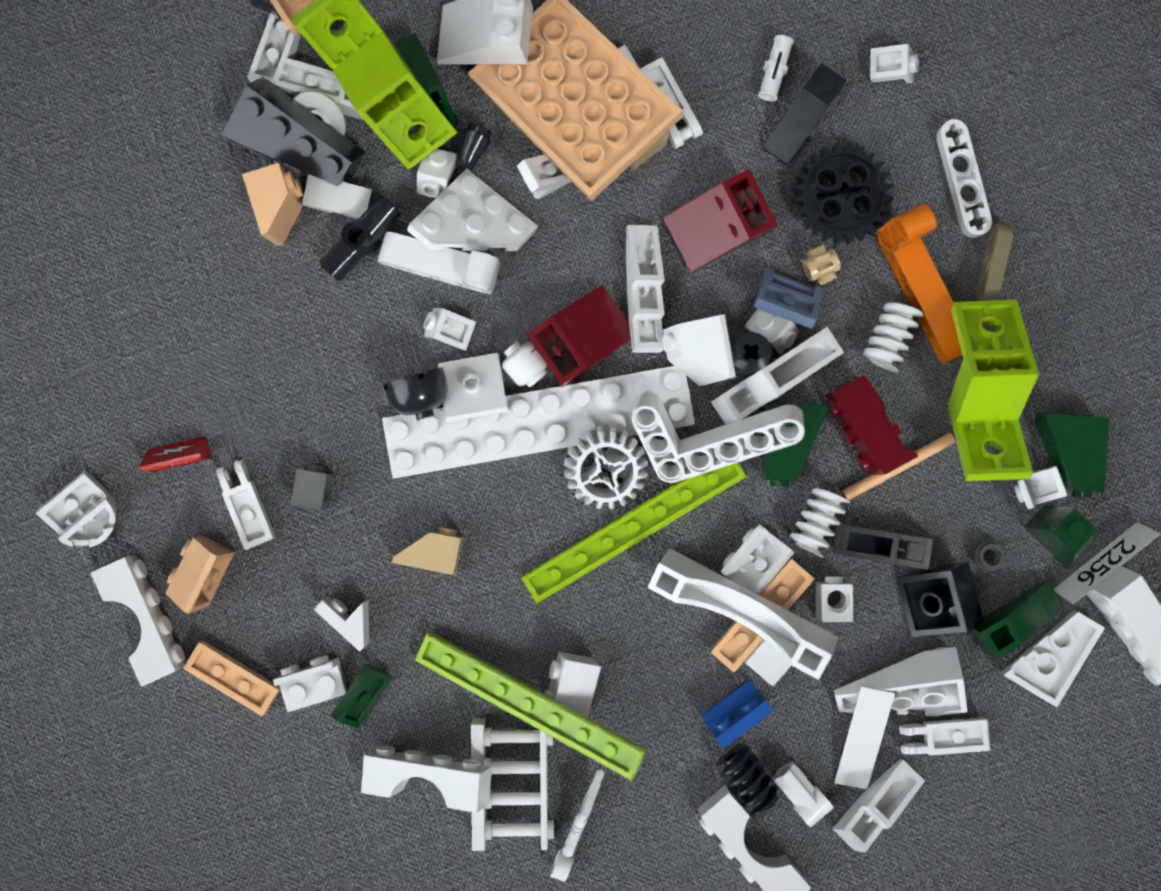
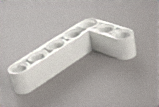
[631,392,804,483]

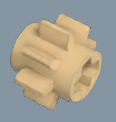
[802,245,841,285]

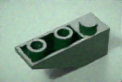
[970,580,1064,660]

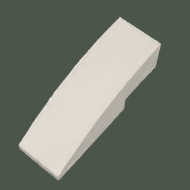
[833,759,925,853]

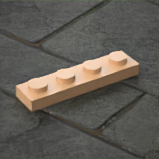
[709,558,814,672]

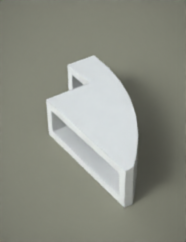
[711,327,844,425]

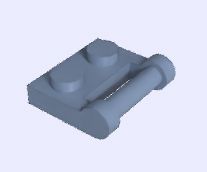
[753,266,824,329]

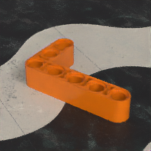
[877,203,962,364]

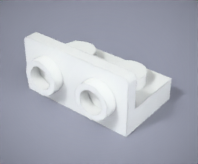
[273,655,348,712]

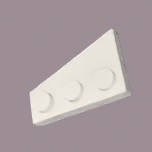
[1000,610,1105,707]

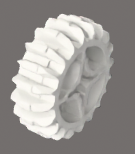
[564,426,648,510]

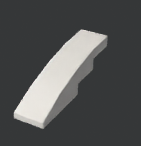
[626,225,665,353]

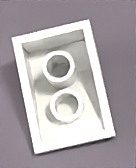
[437,0,533,64]

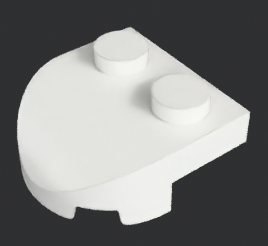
[36,470,116,547]

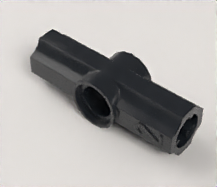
[319,194,402,282]

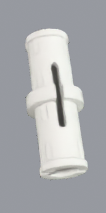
[758,35,794,102]

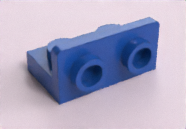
[701,680,773,748]

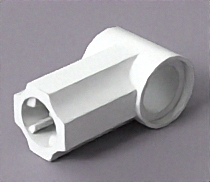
[772,761,834,828]

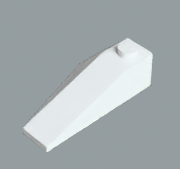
[834,647,968,716]

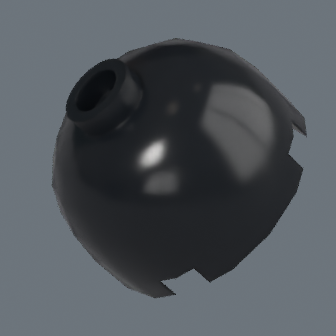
[383,367,448,420]

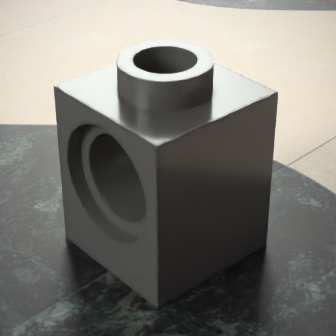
[290,464,334,511]

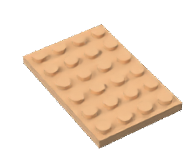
[467,0,683,201]

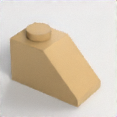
[392,526,464,575]

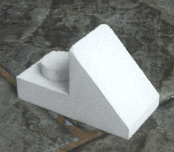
[517,155,571,199]
[314,597,370,652]

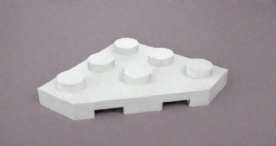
[407,169,538,251]

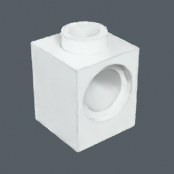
[816,576,853,622]

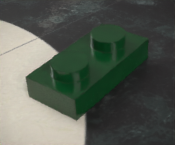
[331,663,393,728]

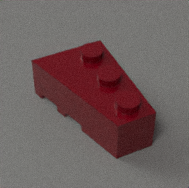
[826,375,918,475]

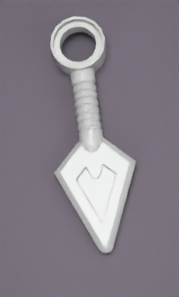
[550,768,604,882]

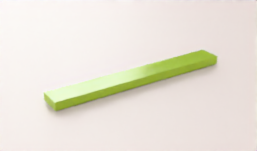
[521,462,747,604]
[415,632,647,781]

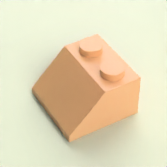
[242,163,304,246]
[165,536,236,614]

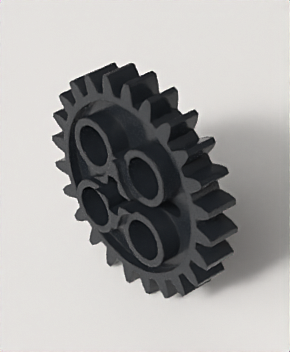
[792,143,894,245]

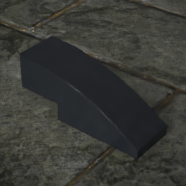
[833,524,934,570]

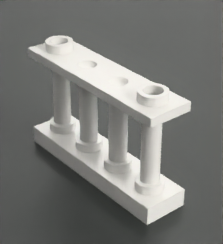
[471,718,554,851]

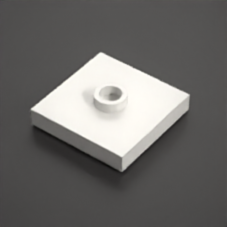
[438,353,508,422]

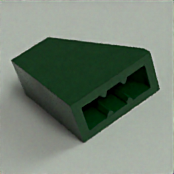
[393,33,458,126]
[760,405,828,486]
[1035,413,1109,498]
[1024,505,1098,570]

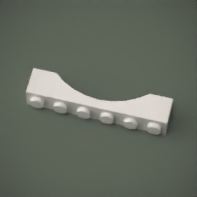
[648,548,839,680]

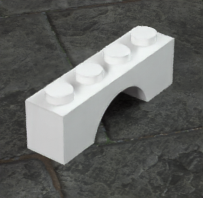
[91,555,185,687]
[361,746,492,813]
[698,784,811,891]

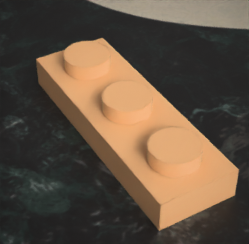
[183,640,280,717]

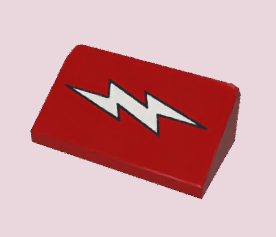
[140,437,211,472]

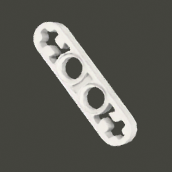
[936,119,992,238]

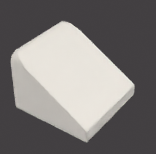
[744,639,791,686]

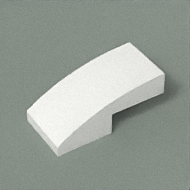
[301,175,372,219]

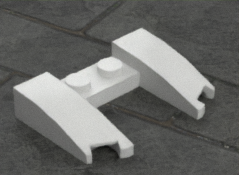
[247,13,364,120]

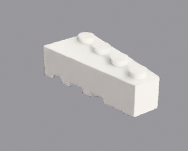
[1087,566,1161,686]

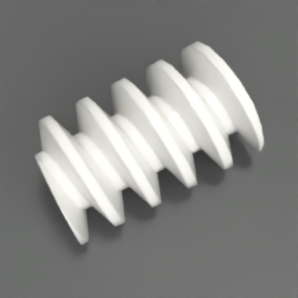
[863,302,923,372]
[790,488,851,558]

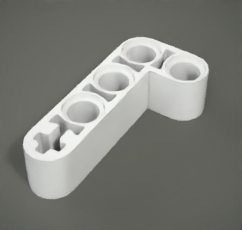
[377,231,500,294]

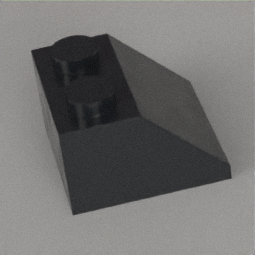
[896,562,984,637]

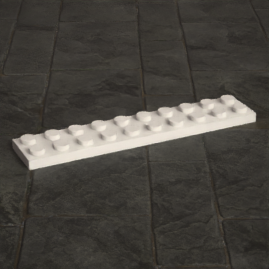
[382,366,695,479]

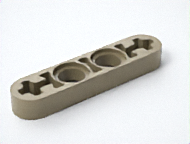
[974,223,1014,332]

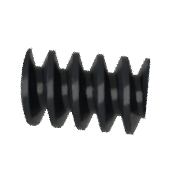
[730,332,772,377]
[716,744,780,818]

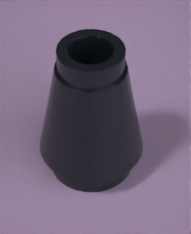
[456,122,492,171]

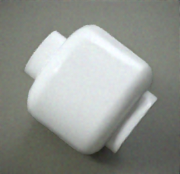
[502,341,547,387]

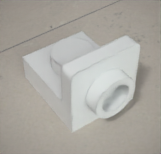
[870,44,919,83]
[424,308,476,351]

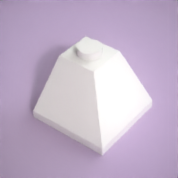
[662,315,736,386]

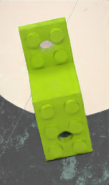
[290,0,457,170]
[947,299,1039,481]

